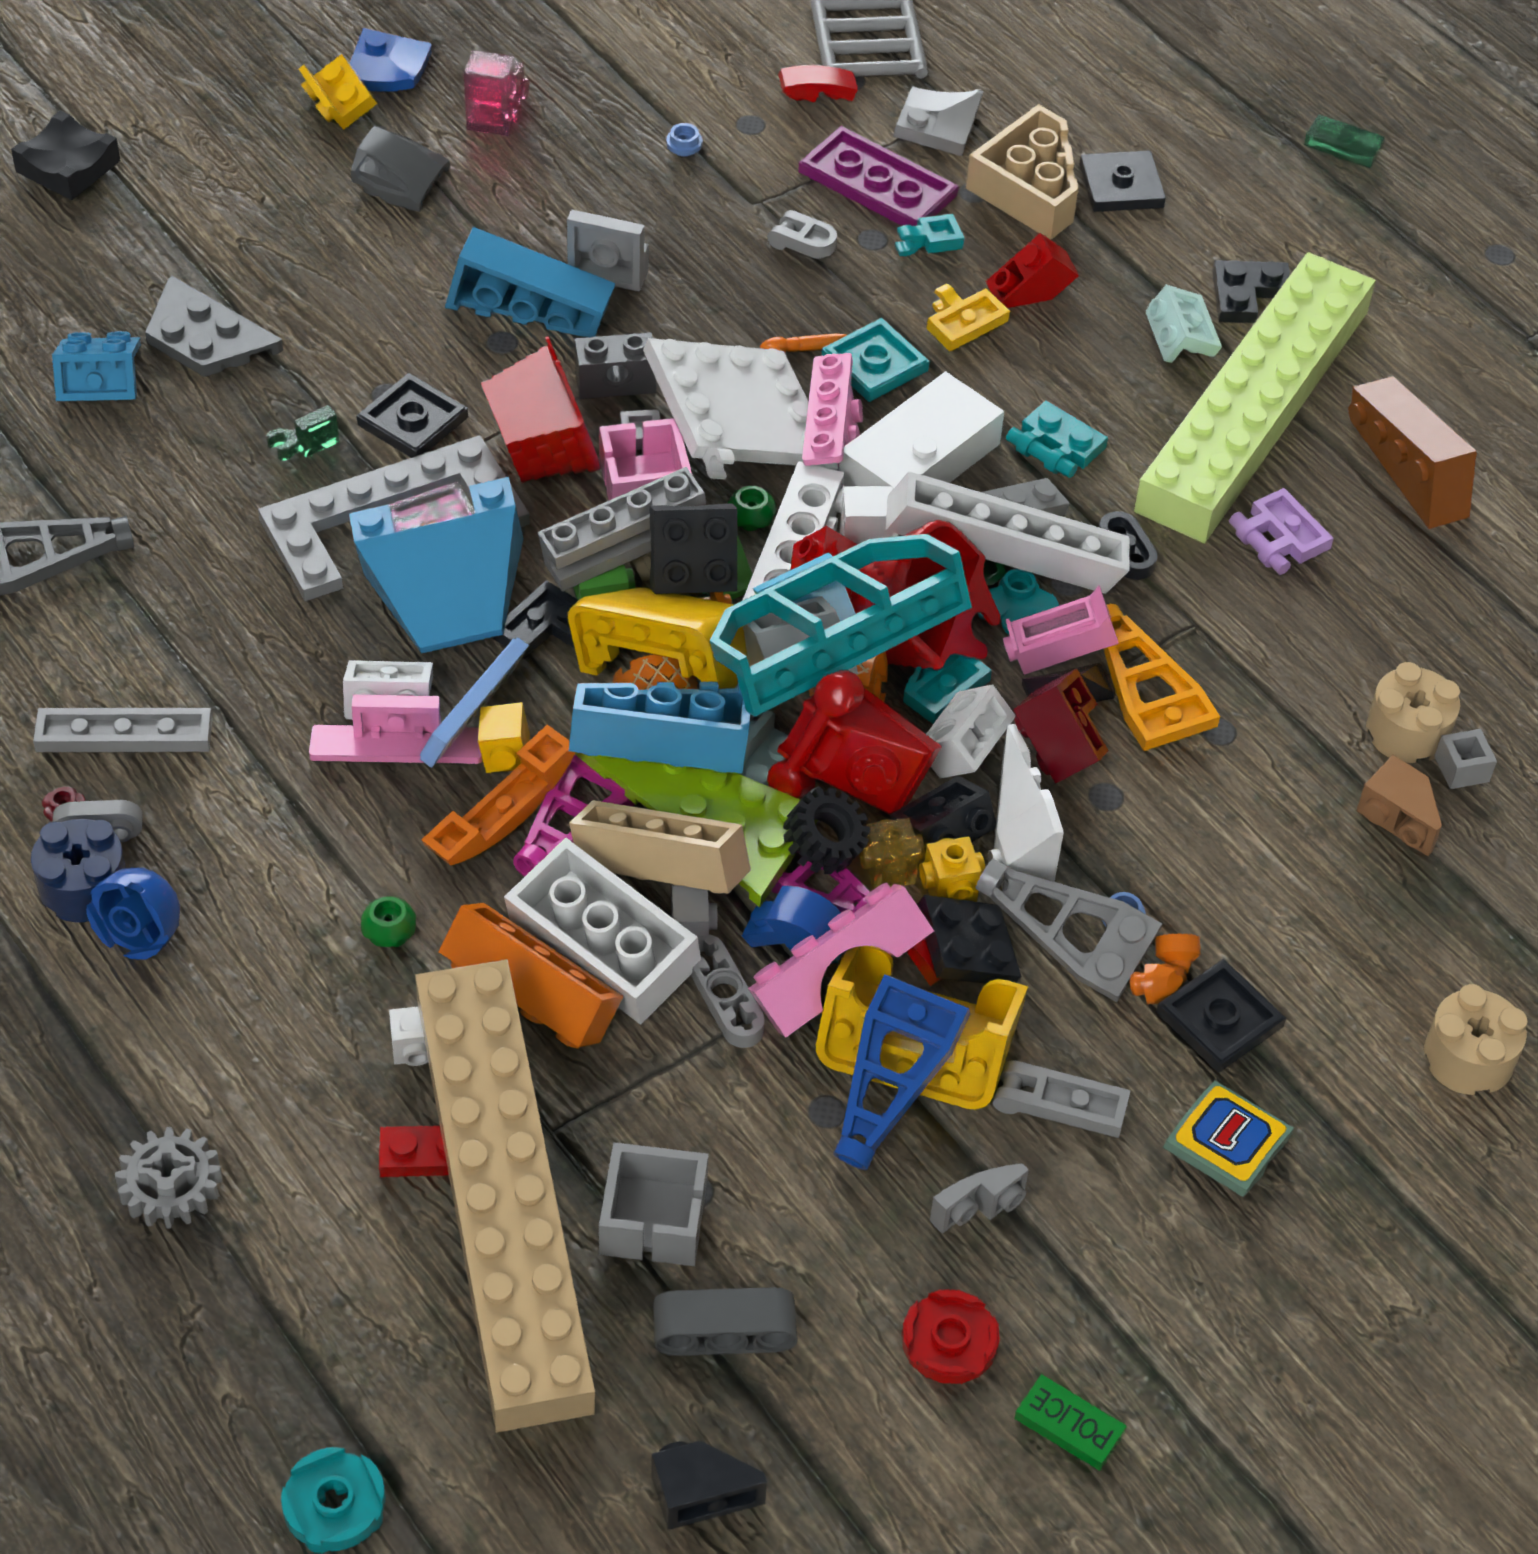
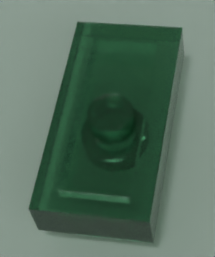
[1304,114,1385,168]

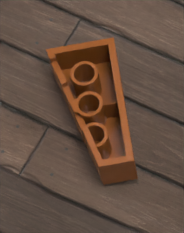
[1348,376,1477,529]

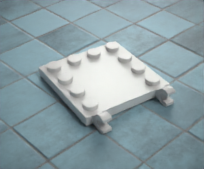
[643,338,838,480]

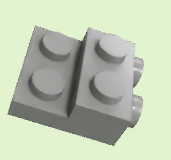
[567,209,649,292]

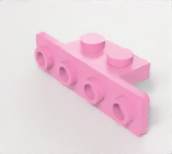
[802,353,863,467]
[309,695,482,764]

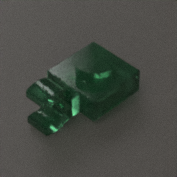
[266,405,339,461]

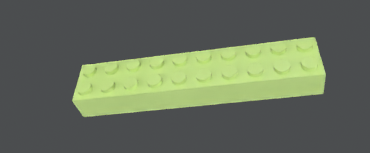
[1134,252,1376,544]

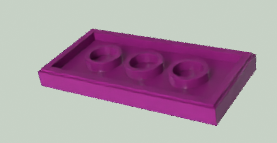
[798,126,959,226]

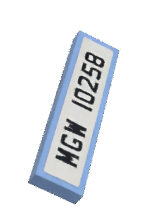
[419,637,529,768]

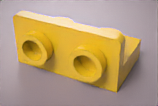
[298,54,377,130]

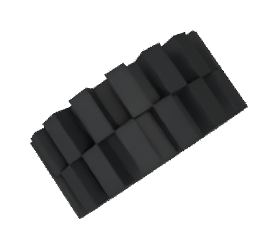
[783,788,870,874]

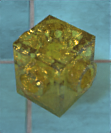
[859,818,925,890]

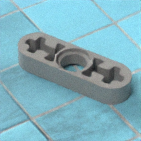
[690,934,764,1048]

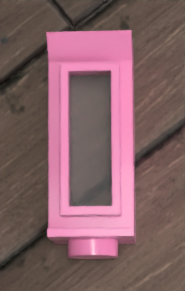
[1003,585,1119,675]

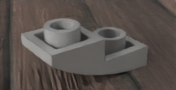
[930,1164,1029,1234]

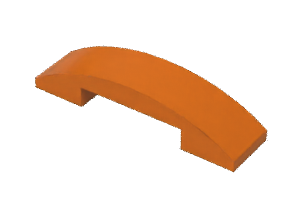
[421,725,576,866]

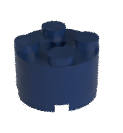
[31,819,126,922]

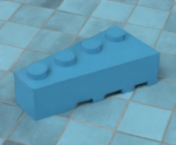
[445,227,616,337]
[569,682,750,773]

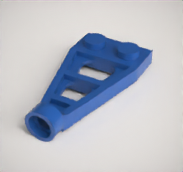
[833,974,971,1170]

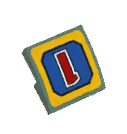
[1163,1080,1294,1197]

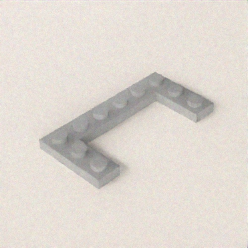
[258,435,530,601]

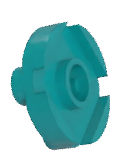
[281,1447,386,1554]

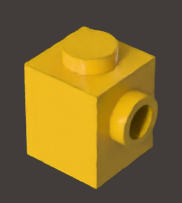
[478,702,530,773]

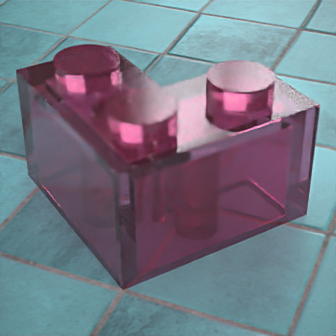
[464,50,530,136]

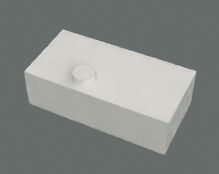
[838,371,1004,490]
[504,838,701,1025]

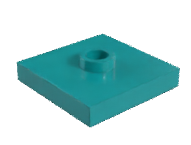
[821,318,930,402]

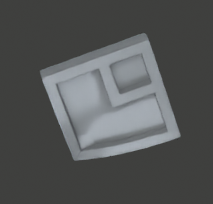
[893,86,983,156]

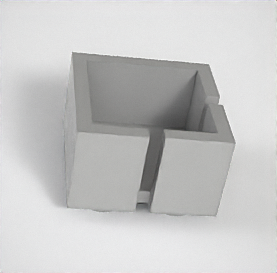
[599,1142,709,1266]

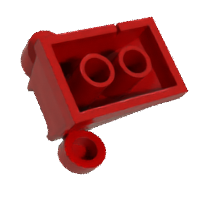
[767,670,942,814]

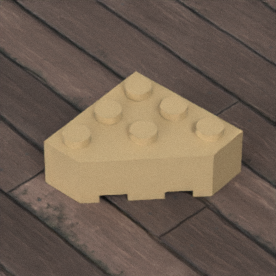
[966,104,1078,240]

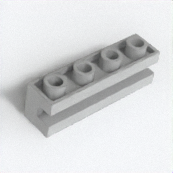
[538,467,706,591]

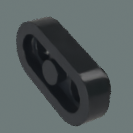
[1099,511,1158,580]

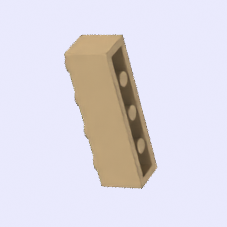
[569,800,751,894]

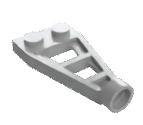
[976,859,1162,1002]

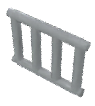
[811,0,928,79]

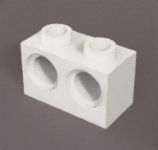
[926,684,1016,778]

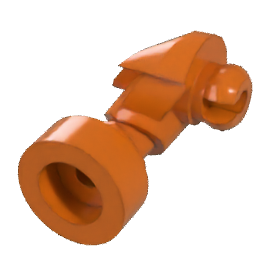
[1130,934,1201,1005]

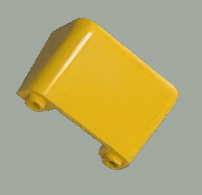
[568,587,750,689]
[816,946,1028,1110]

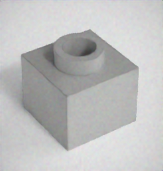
[1434,729,1497,789]
[671,885,717,936]

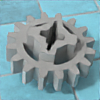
[115,1127,223,1228]

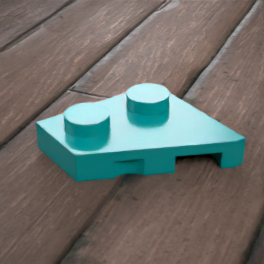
[903,654,992,724]

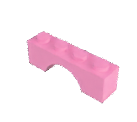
[748,883,934,1037]

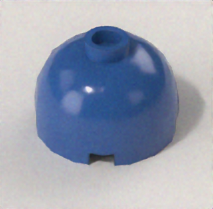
[86,868,180,960]

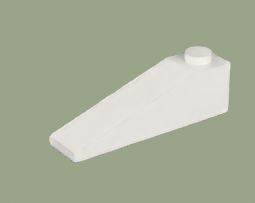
[988,724,1064,891]

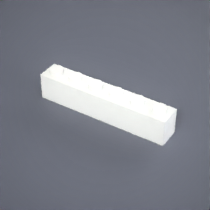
[886,471,1129,594]

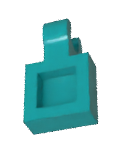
[894,214,965,256]

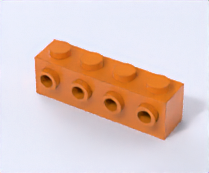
[438,903,624,1048]

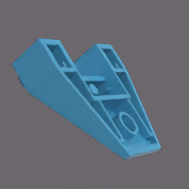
[349,477,523,654]

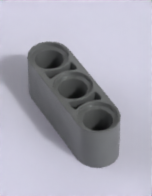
[653,1287,798,1356]

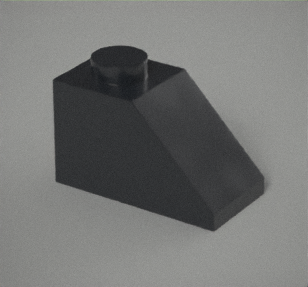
[651,1440,767,1530]

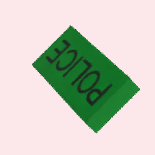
[1014,1374,1127,1471]

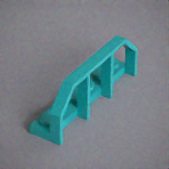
[710,534,972,717]

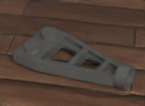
[0,516,135,595]

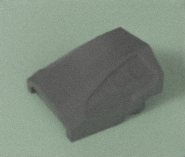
[351,126,450,212]

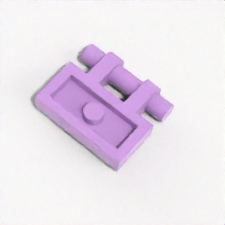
[1229,488,1334,575]

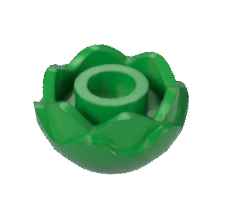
[727,486,777,531]
[361,896,416,947]

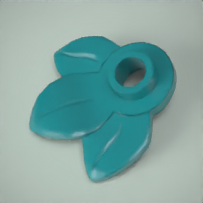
[977,568,1059,635]

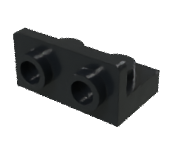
[890,776,996,862]

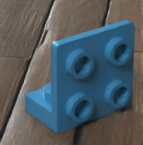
[52,331,141,401]

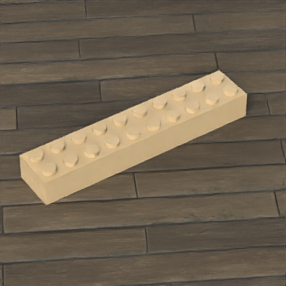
[415,959,595,1433]

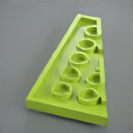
[575,752,818,907]

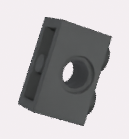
[575,332,656,399]

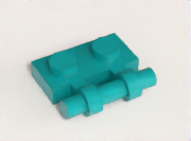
[1006,400,1108,478]

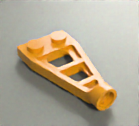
[1103,604,1221,751]

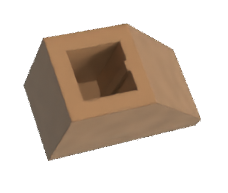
[1356,755,1442,856]

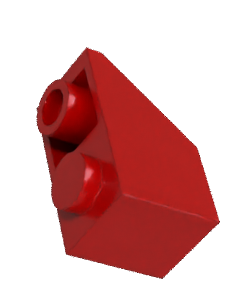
[985,233,1079,308]

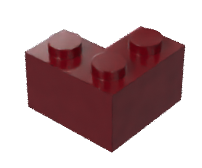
[1013,668,1109,784]

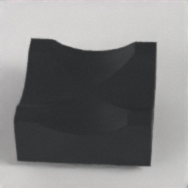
[11,110,120,200]
[650,504,737,594]

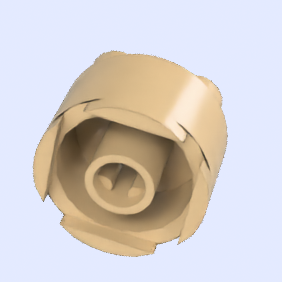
[1366,662,1460,763]
[1424,984,1527,1095]

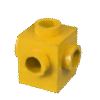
[919,836,986,902]

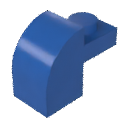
[741,886,842,964]

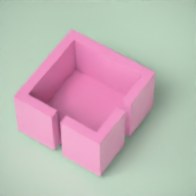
[599,418,692,500]

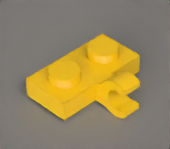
[926,284,1010,352]

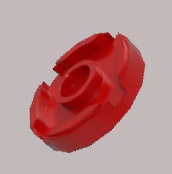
[902,1290,1000,1384]

